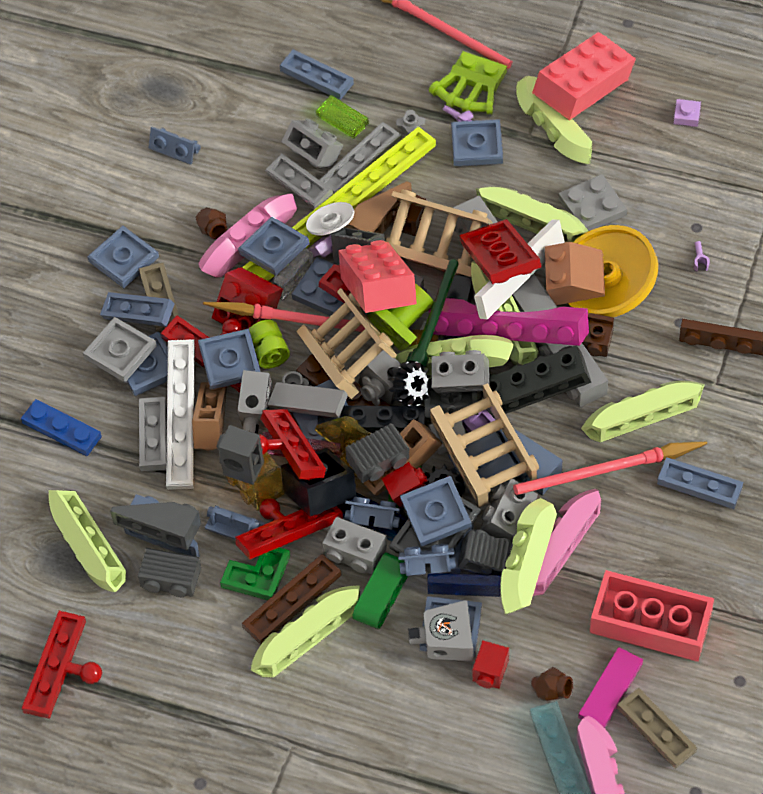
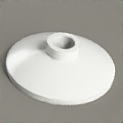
[306,202,354,235]

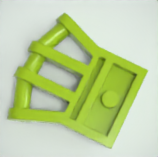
[429,51,507,115]

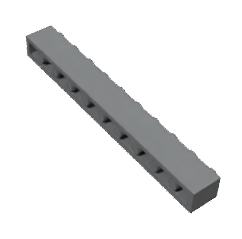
[453,196,608,407]

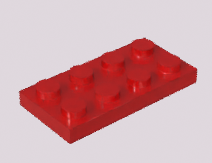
[459,219,541,284]

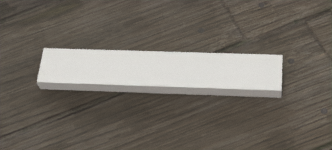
[474,219,564,319]
[166,340,195,490]

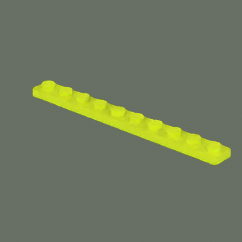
[242,126,436,281]

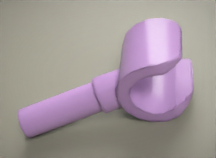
[443,105,473,122]
[693,241,710,271]

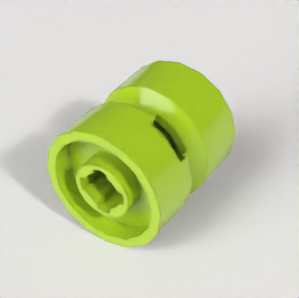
[249,320,290,369]

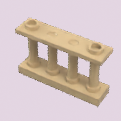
[386,189,493,278]
[296,288,397,399]
[430,383,539,507]

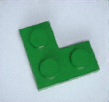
[220,547,291,601]

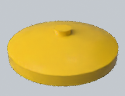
[566,225,658,317]

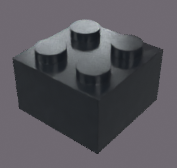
[280,447,357,517]

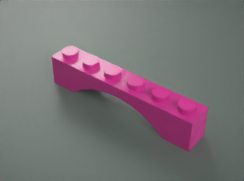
[428,298,589,346]

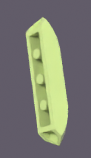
[516,76,592,164]
[476,187,588,243]
[471,261,538,365]
[395,335,514,376]
[581,381,705,442]
[48,490,126,592]
[501,498,557,615]
[251,586,360,678]

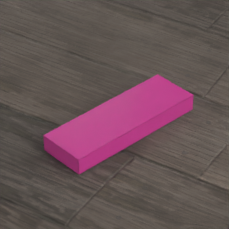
[578,647,643,728]

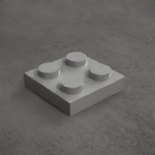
[559,174,627,231]
[83,317,157,382]

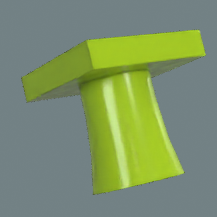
[367,284,434,351]

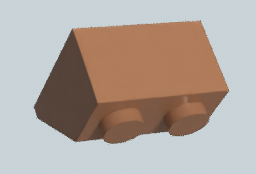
[545,242,605,305]

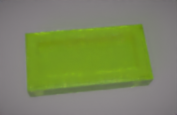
[316,95,369,139]

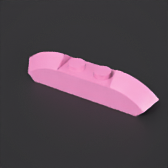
[198,194,297,278]
[533,489,601,596]
[577,716,625,794]

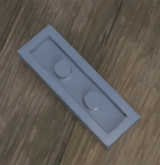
[280,50,354,100]
[100,292,175,327]
[657,457,744,509]

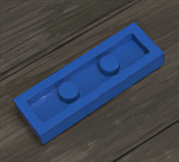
[21,399,102,456]

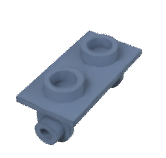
[149,127,201,165]
[345,497,403,530]
[205,505,265,539]
[399,544,456,576]

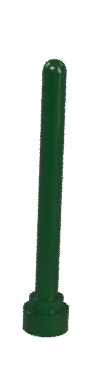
[406,259,459,367]

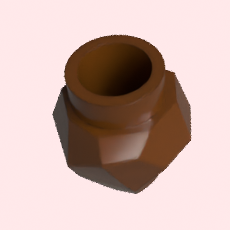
[196,207,228,239]
[531,667,573,701]

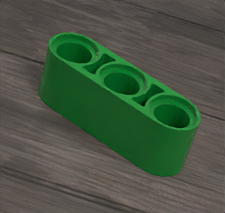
[352,552,408,630]

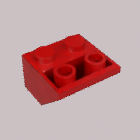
[211,267,283,330]

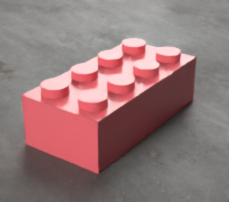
[532,32,636,120]
[338,240,417,313]
[590,570,714,662]

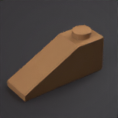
[345,181,412,234]
[192,382,227,451]
[364,419,443,496]

